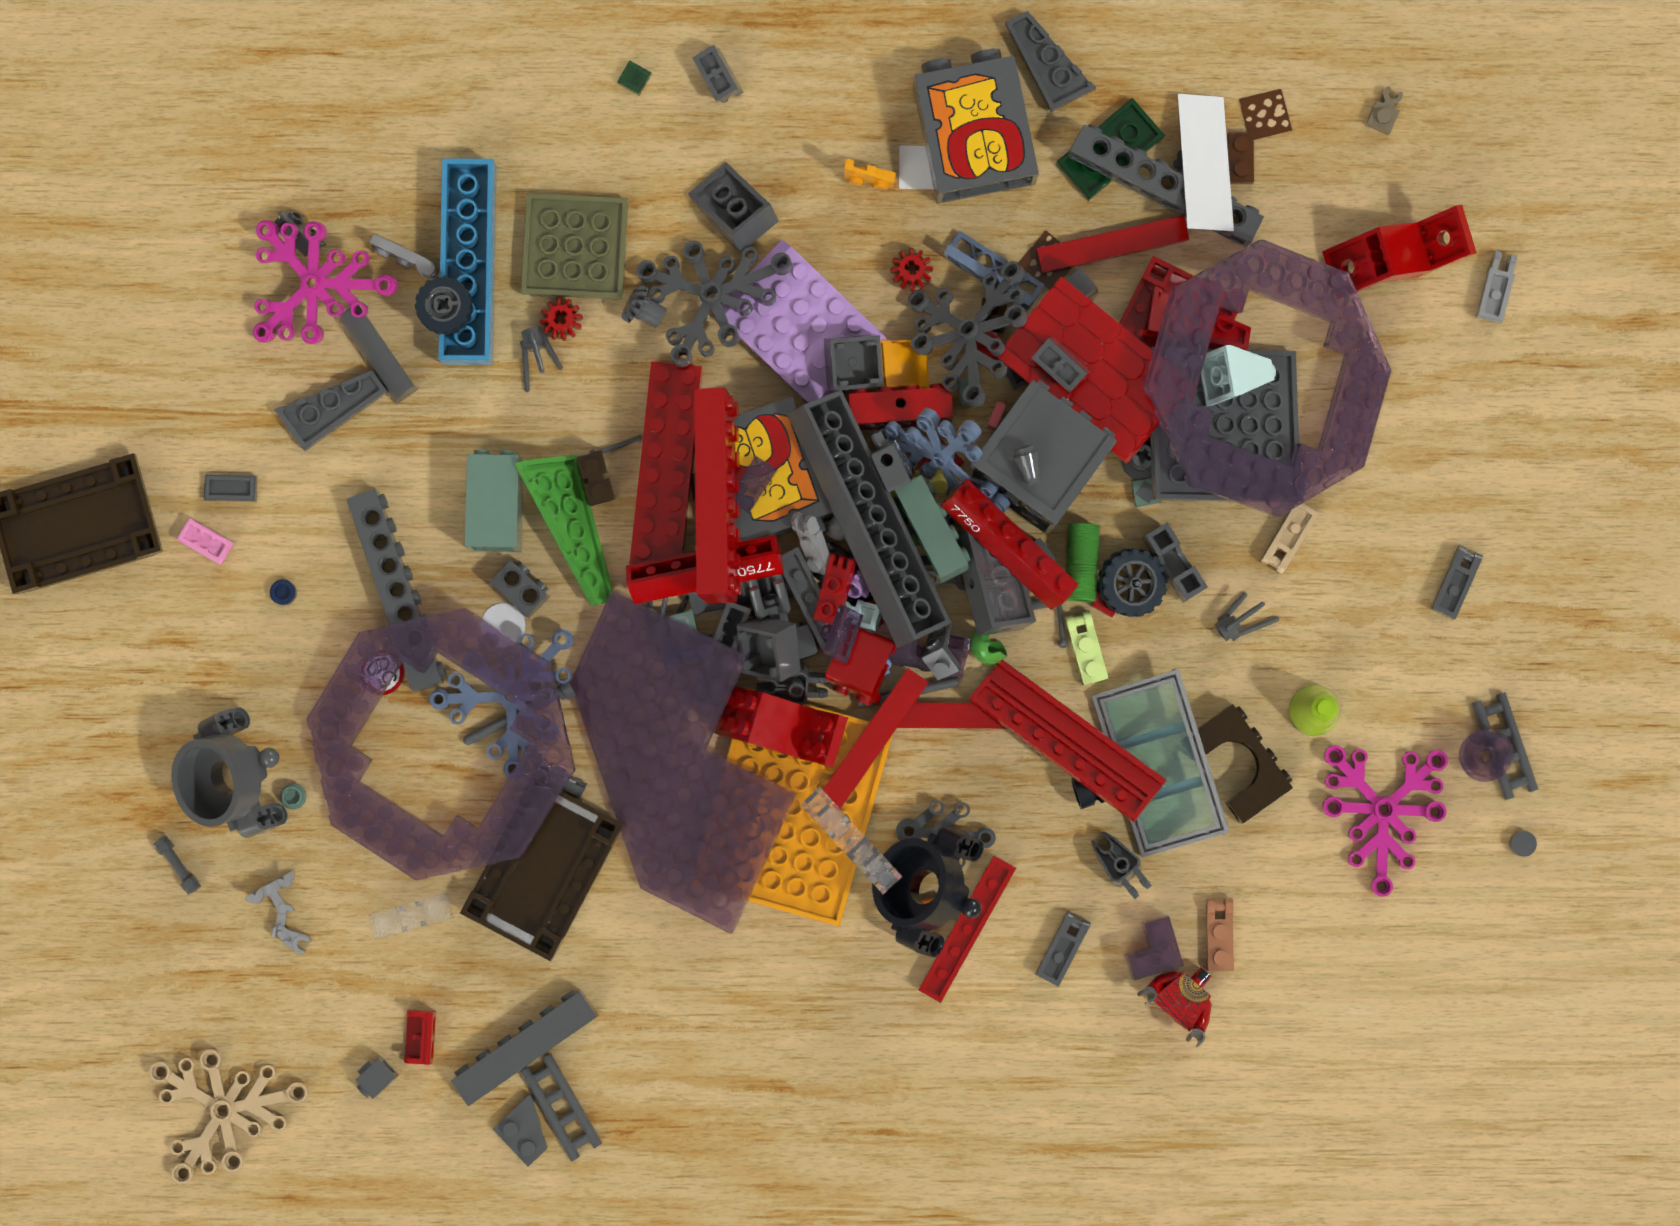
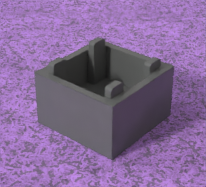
[824,334,884,391]
[737,616,801,682]

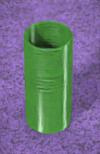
[1065,523,1101,602]

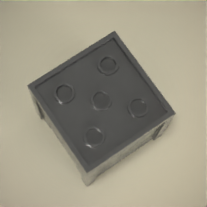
[967,379,1117,535]

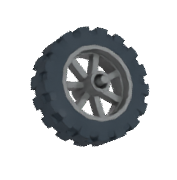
[1097,549,1168,617]

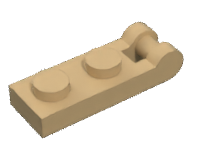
[1260,502,1319,574]

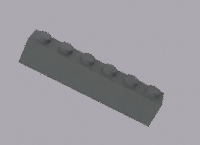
[451,990,599,1106]

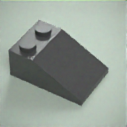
[688,162,779,253]

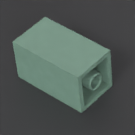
[465,450,524,552]

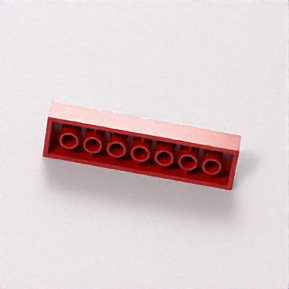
[629,361,703,565]
[694,387,741,604]

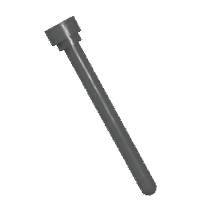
[463,678,577,745]

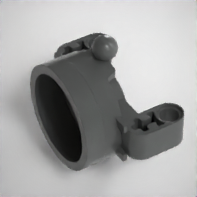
[171,707,288,838]

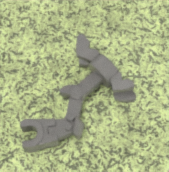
[245,871,312,954]

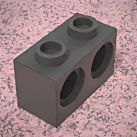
[490,560,550,619]

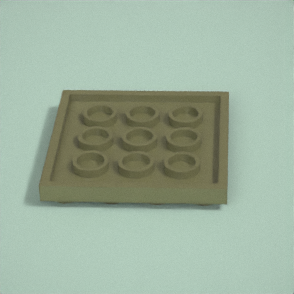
[521,193,629,300]

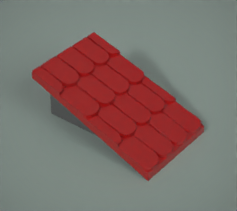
[996,276,1192,464]

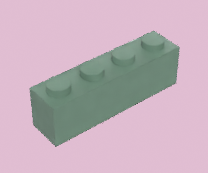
[894,475,971,583]

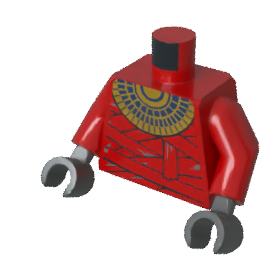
[1137,967,1212,1047]

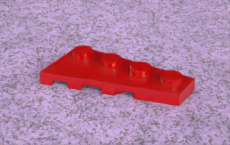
[1146,286,1251,351]

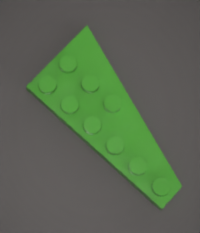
[515,454,616,606]

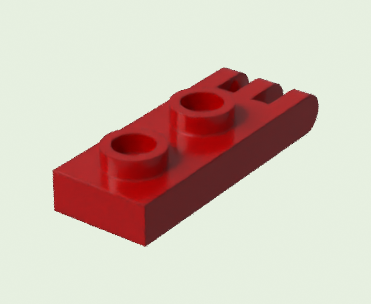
[813,553,856,626]

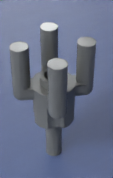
[747,574,791,622]

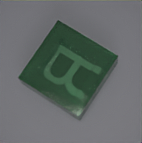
[617,60,652,96]

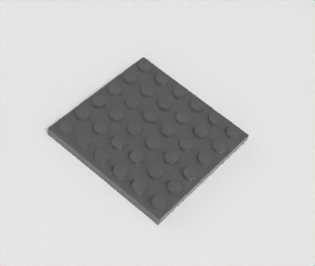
[1150,347,1301,503]

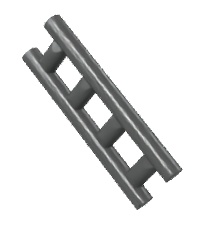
[1472,692,1538,800]
[520,1054,602,1162]

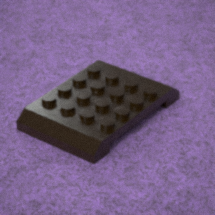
[0,453,163,594]
[460,776,624,961]

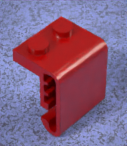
[825,623,897,706]

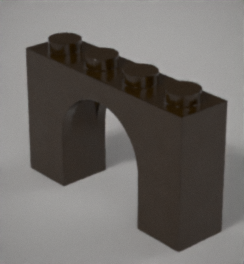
[1180,704,1293,824]

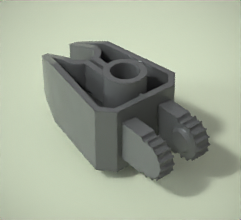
[756,663,828,705]
[1091,832,1152,899]

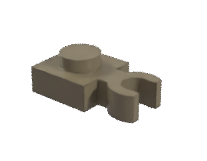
[1365,87,1403,135]

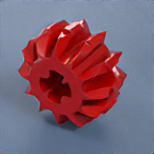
[890,248,933,292]
[540,298,583,341]

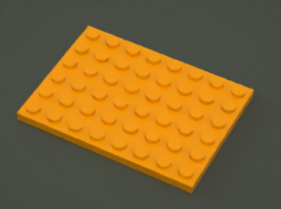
[691,688,893,927]

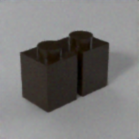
[577,450,616,506]

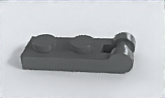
[1431,545,1483,620]
[1035,911,1091,987]

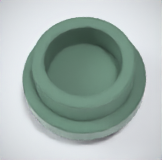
[280,784,306,809]

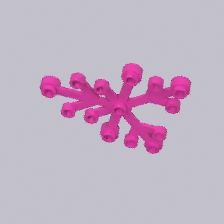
[253,220,398,344]
[1322,745,1448,897]

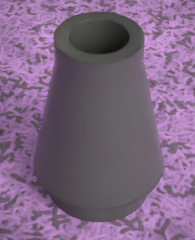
[1013,445,1041,485]

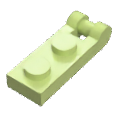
[1065,610,1109,686]

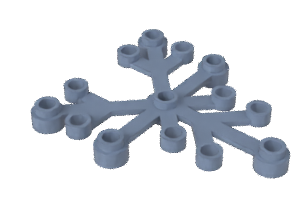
[872,408,1010,513]
[429,629,574,779]

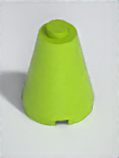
[1289,685,1340,736]

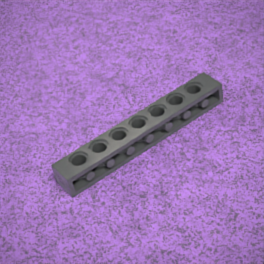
[1067,125,1264,248]
[346,489,446,693]

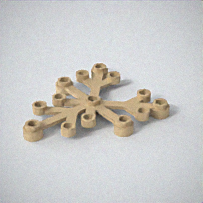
[149,1049,309,1184]

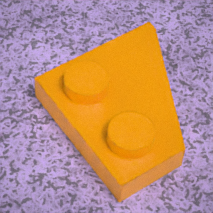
[844,159,896,190]

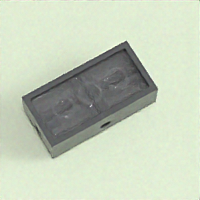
[956,531,1036,636]

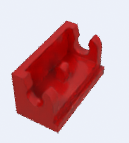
[404,1010,436,1065]

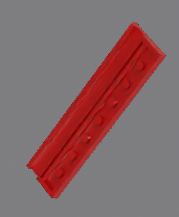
[969,659,1167,822]

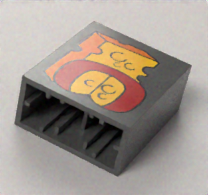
[913,49,1039,204]
[735,396,834,546]

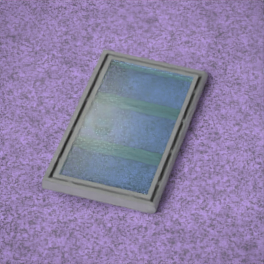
[1092,669,1230,857]

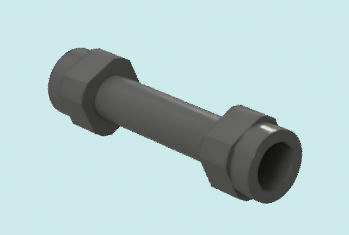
[154,836,201,895]

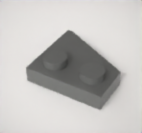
[493,1094,548,1167]

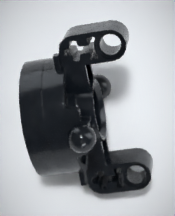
[872,826,984,957]

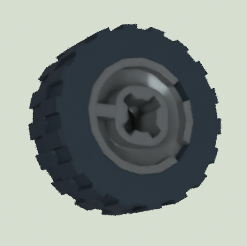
[415,276,474,335]

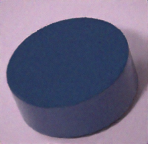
[270,579,297,605]

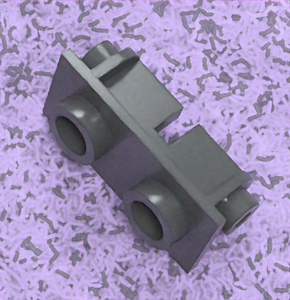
[275,210,326,257]

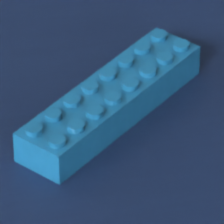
[438,159,497,365]

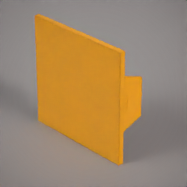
[880,340,930,391]

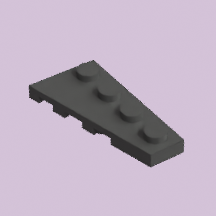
[274,370,388,451]

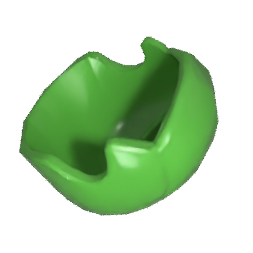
[969,630,1007,665]

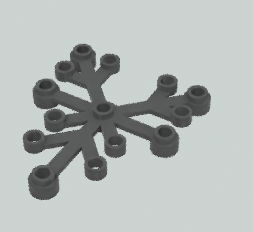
[636,241,792,367]
[908,261,1028,407]

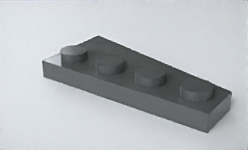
[1005,11,1096,112]

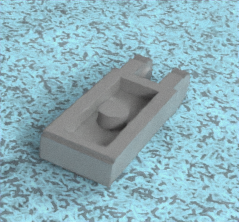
[369,234,438,279]
[1476,250,1517,324]
[791,512,830,575]

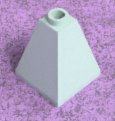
[1198,345,1276,406]

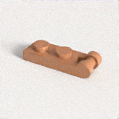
[1206,898,1234,971]

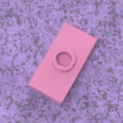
[176,518,235,565]

